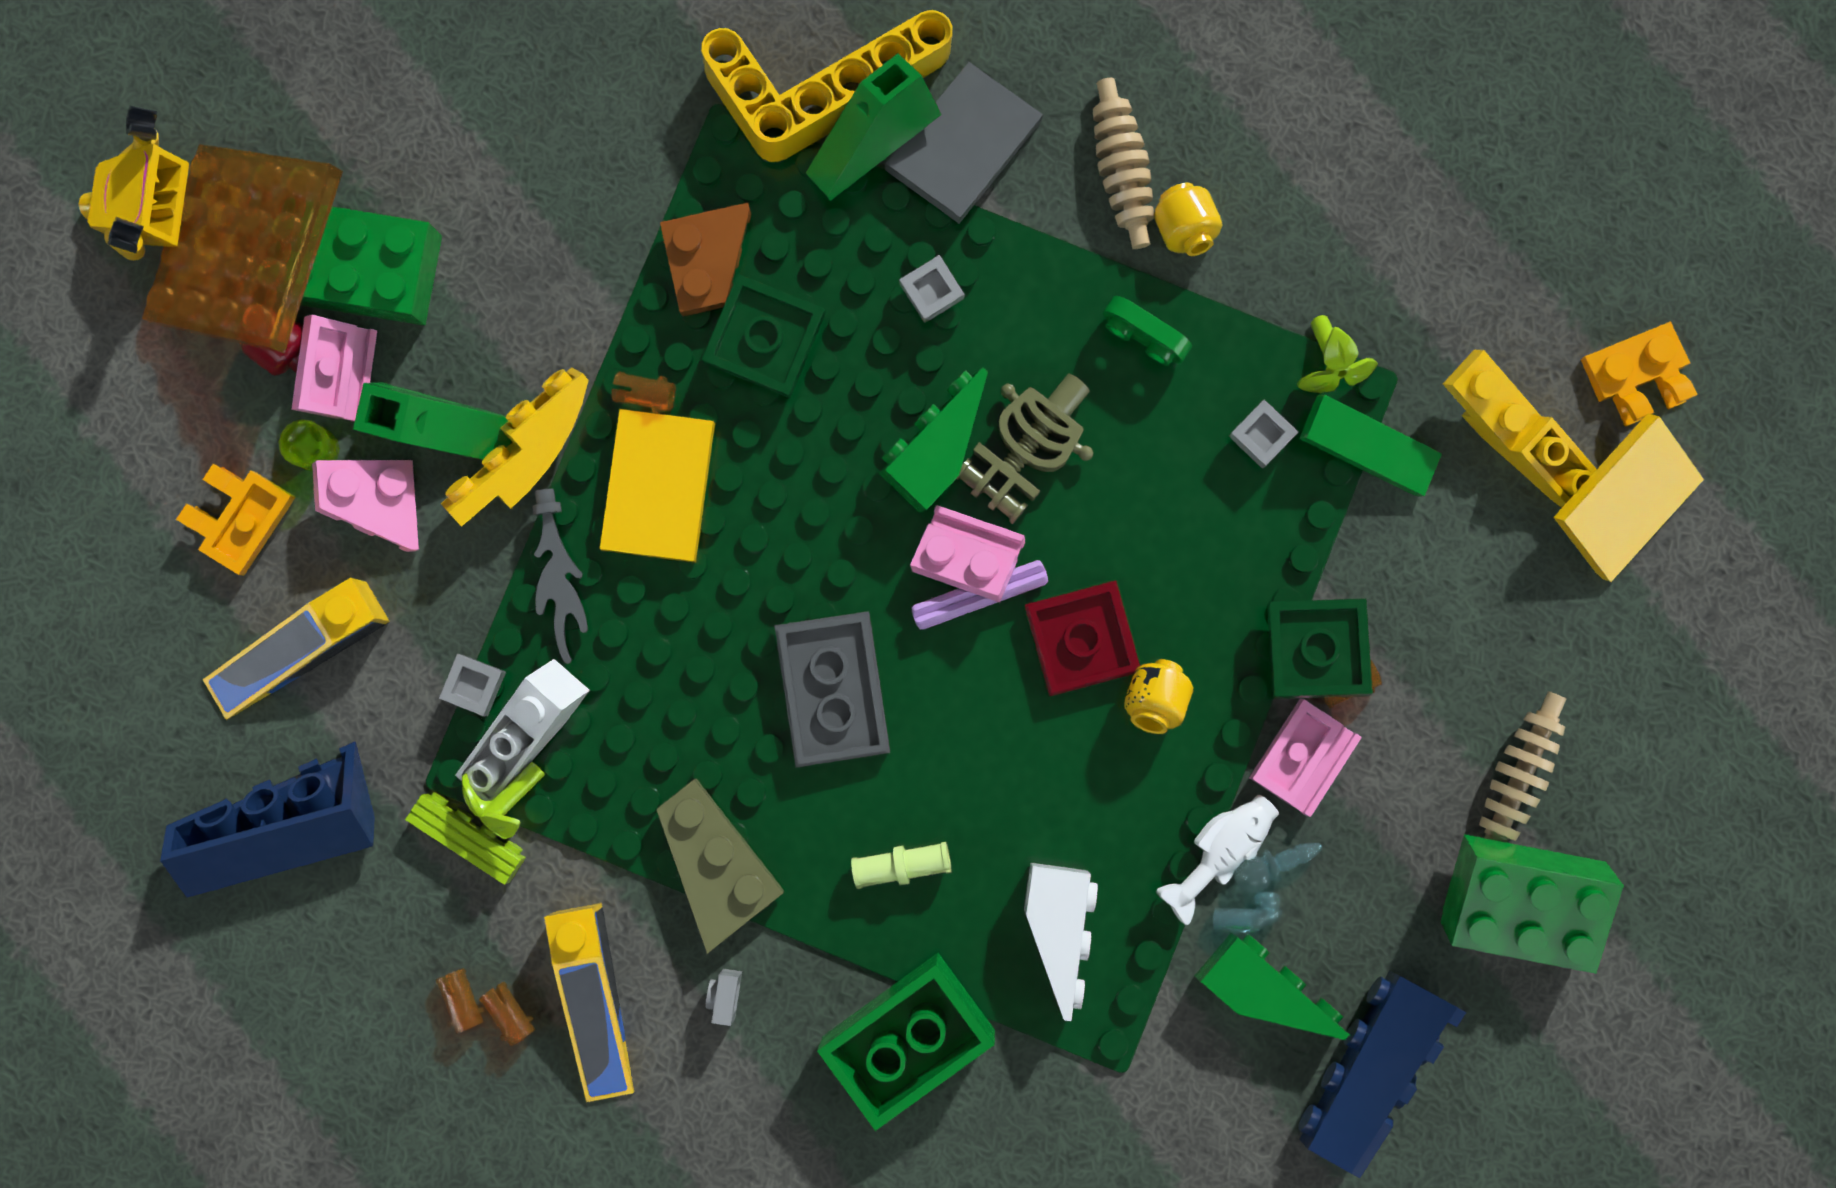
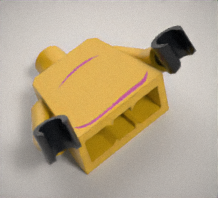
[79,105,189,261]

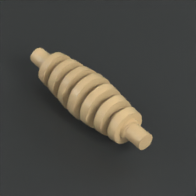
[1093,78,1154,249]
[1479,691,1566,842]

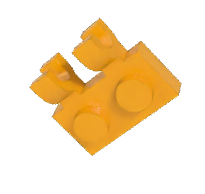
[1581,321,1698,427]
[176,464,296,576]

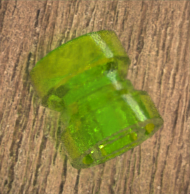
[279,419,340,472]

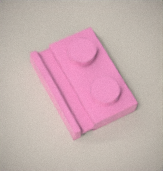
[291,315,377,422]
[910,505,1025,603]
[1249,699,1362,817]

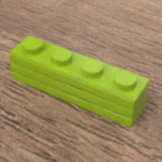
[405,792,526,885]

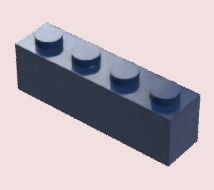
[160,742,375,898]
[1298,970,1466,1178]

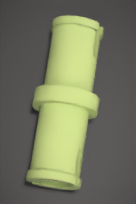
[851,842,952,889]

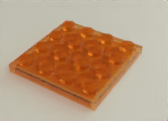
[142,144,343,353]

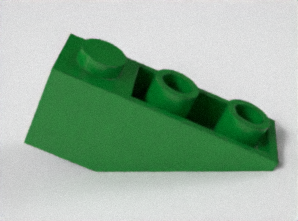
[806,53,942,201]
[879,367,988,512]
[353,382,512,460]
[1194,933,1350,1040]

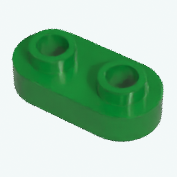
[1103,296,1192,366]

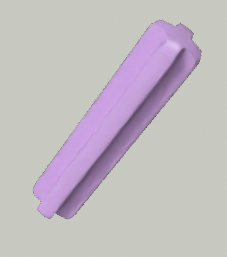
[912,560,1048,629]

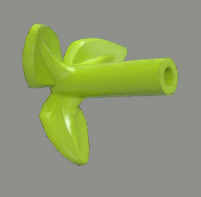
[1297,315,1378,393]
[462,762,545,839]

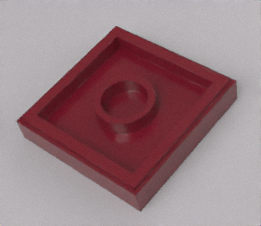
[1024,580,1140,697]

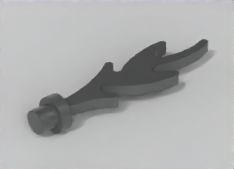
[532,489,588,664]

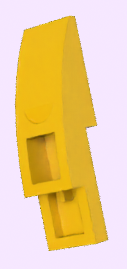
[1443,350,1597,508]
[441,367,589,527]

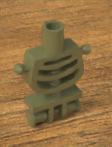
[956,374,1093,524]

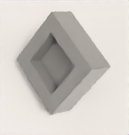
[899,255,965,323]
[1229,400,1298,469]
[439,654,506,716]
[706,969,742,1026]

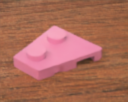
[312,460,419,552]

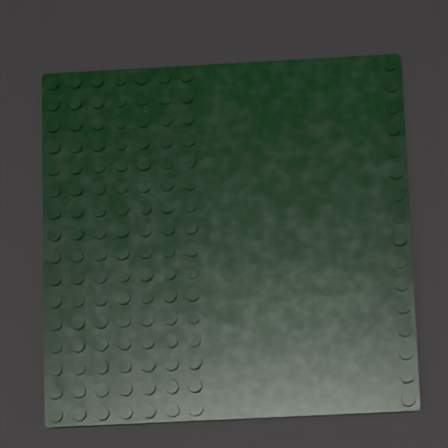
[426,104,1398,1073]

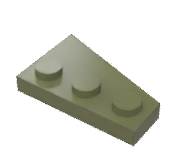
[657,779,785,954]

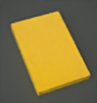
[600,409,715,563]
[1553,413,1704,582]

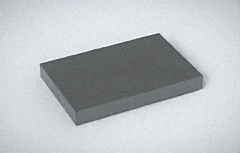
[885,62,1043,224]
[775,611,890,767]

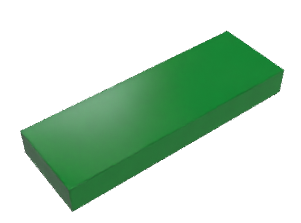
[1299,394,1442,497]

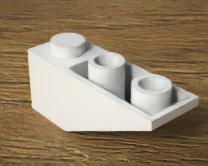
[455,659,590,801]
[1024,863,1098,1021]

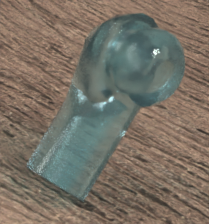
[1213,892,1283,933]

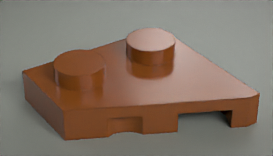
[660,203,751,317]

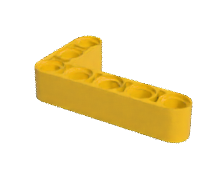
[701,10,952,162]

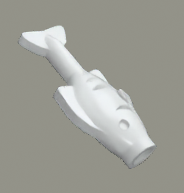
[1156,795,1279,925]

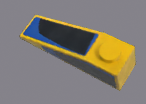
[203,577,390,720]
[544,903,634,1102]

